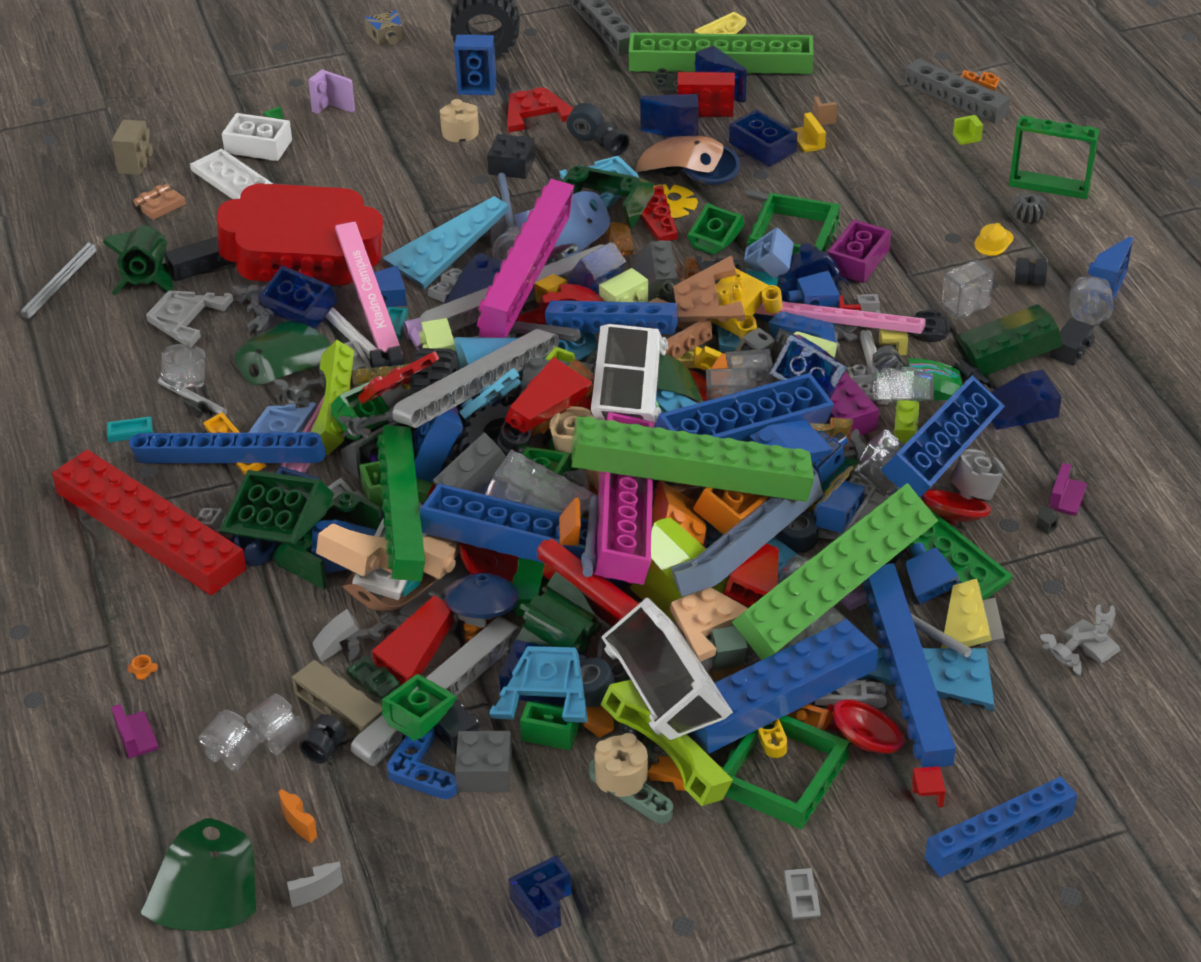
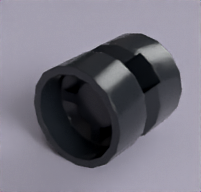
[594,122,630,156]
[1015,257,1047,286]
[369,345,404,378]
[495,421,531,461]
[299,714,346,764]

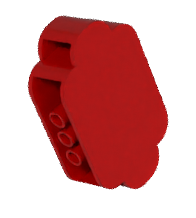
[217,183,383,285]

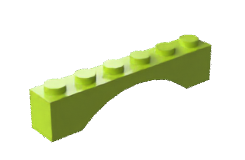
[311,340,354,455]
[601,680,733,806]

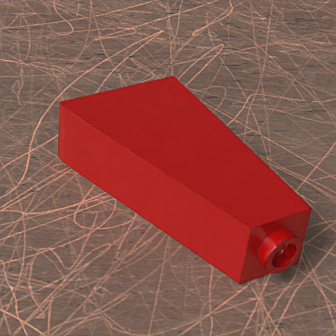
[505,357,591,433]
[724,543,779,607]
[372,595,454,685]

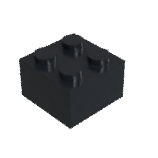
[487,134,535,179]

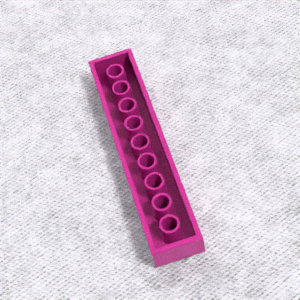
[477,179,574,338]
[595,412,654,585]

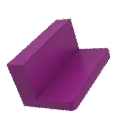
[1049,463,1087,516]
[111,704,159,759]

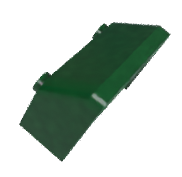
[562,165,654,229]
[273,492,382,590]

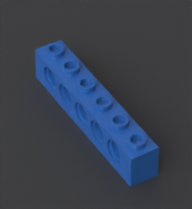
[545,301,678,334]
[925,777,1077,878]

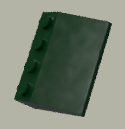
[958,304,1062,376]
[219,470,334,544]

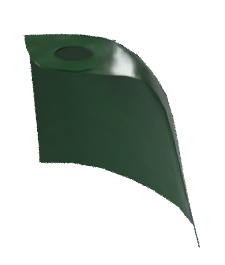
[235,321,331,385]
[628,352,704,403]
[140,818,256,931]

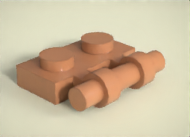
[133,183,186,220]

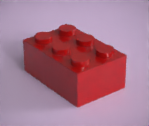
[677,72,735,117]

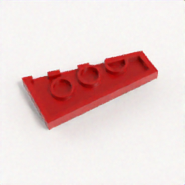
[626,185,677,241]

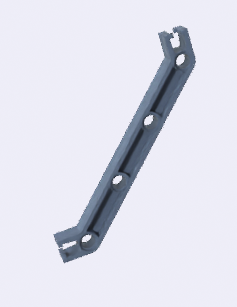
[671,468,823,597]

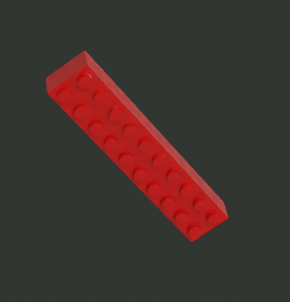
[52,449,247,596]

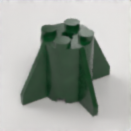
[102,225,174,295]
[511,572,602,657]

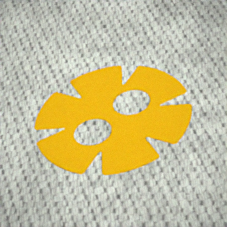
[653,184,698,218]
[806,466,853,513]

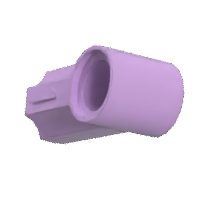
[403,318,424,350]

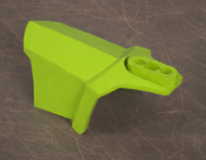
[630,518,749,629]

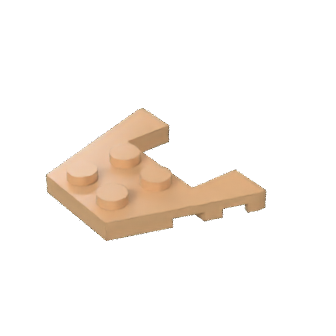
[670,587,748,662]

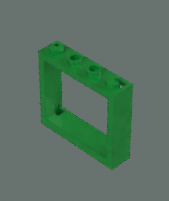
[1009,116,1100,200]
[747,193,840,267]
[721,715,850,830]

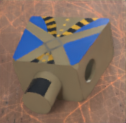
[365,10,403,45]

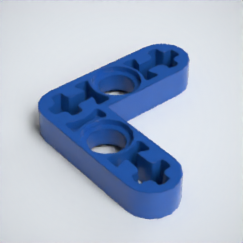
[387,727,457,799]

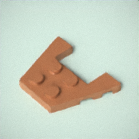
[673,256,746,322]

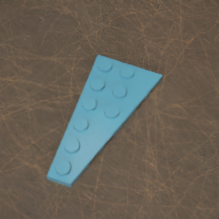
[383,196,510,289]

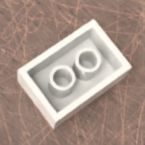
[222,113,292,161]

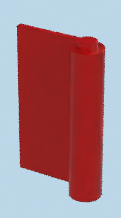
[537,538,646,633]

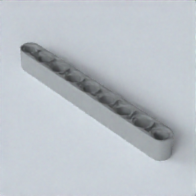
[351,616,522,766]

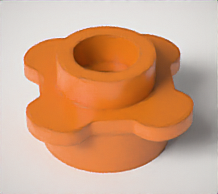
[128,655,158,680]

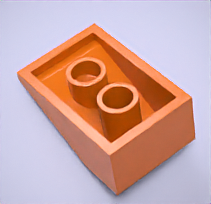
[652,480,706,545]
[693,487,771,535]

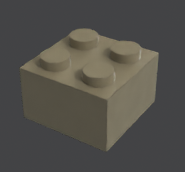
[111,120,153,175]

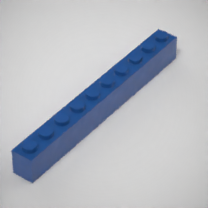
[861,563,956,768]

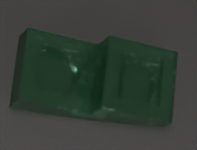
[346,655,400,699]

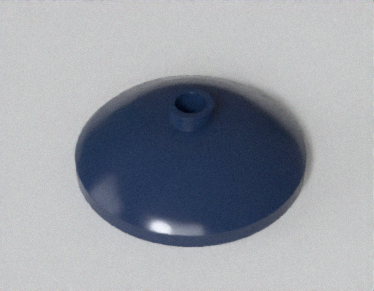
[682,144,740,185]
[445,573,519,619]

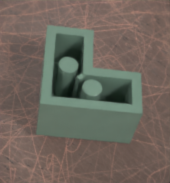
[706,625,747,673]

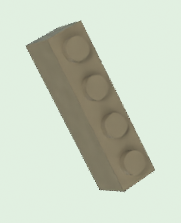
[292,660,382,738]

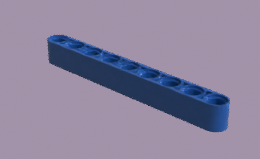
[129,432,326,463]

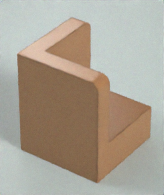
[813,96,837,125]

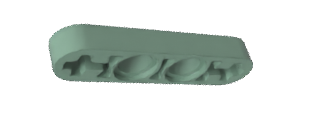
[589,759,673,824]

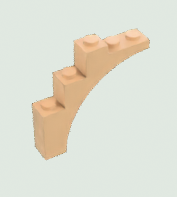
[316,523,460,579]

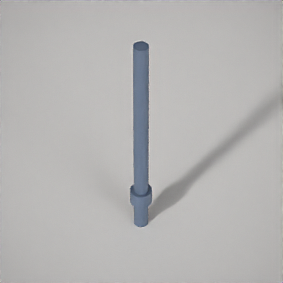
[498,173,518,247]
[581,496,599,577]

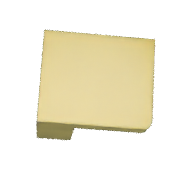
[879,329,908,355]

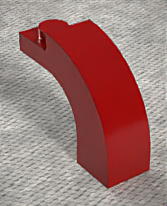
[538,284,605,313]

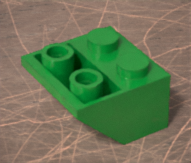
[520,700,581,751]

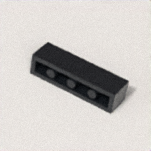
[165,236,236,281]

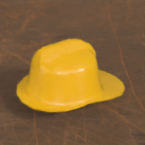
[974,223,1014,256]

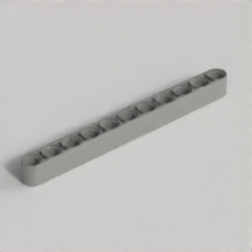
[419,244,618,332]
[393,329,559,428]

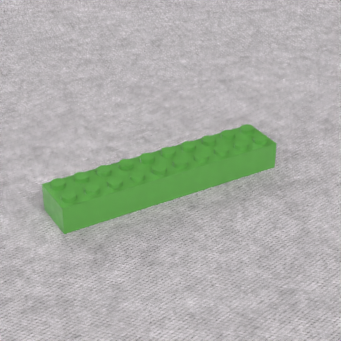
[629,33,813,75]
[572,416,814,502]
[732,483,938,660]

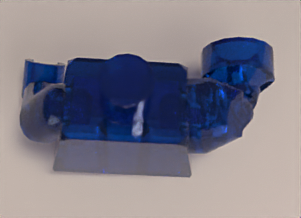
[779,243,849,302]

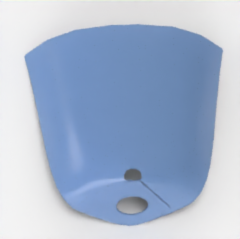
[514,191,610,262]

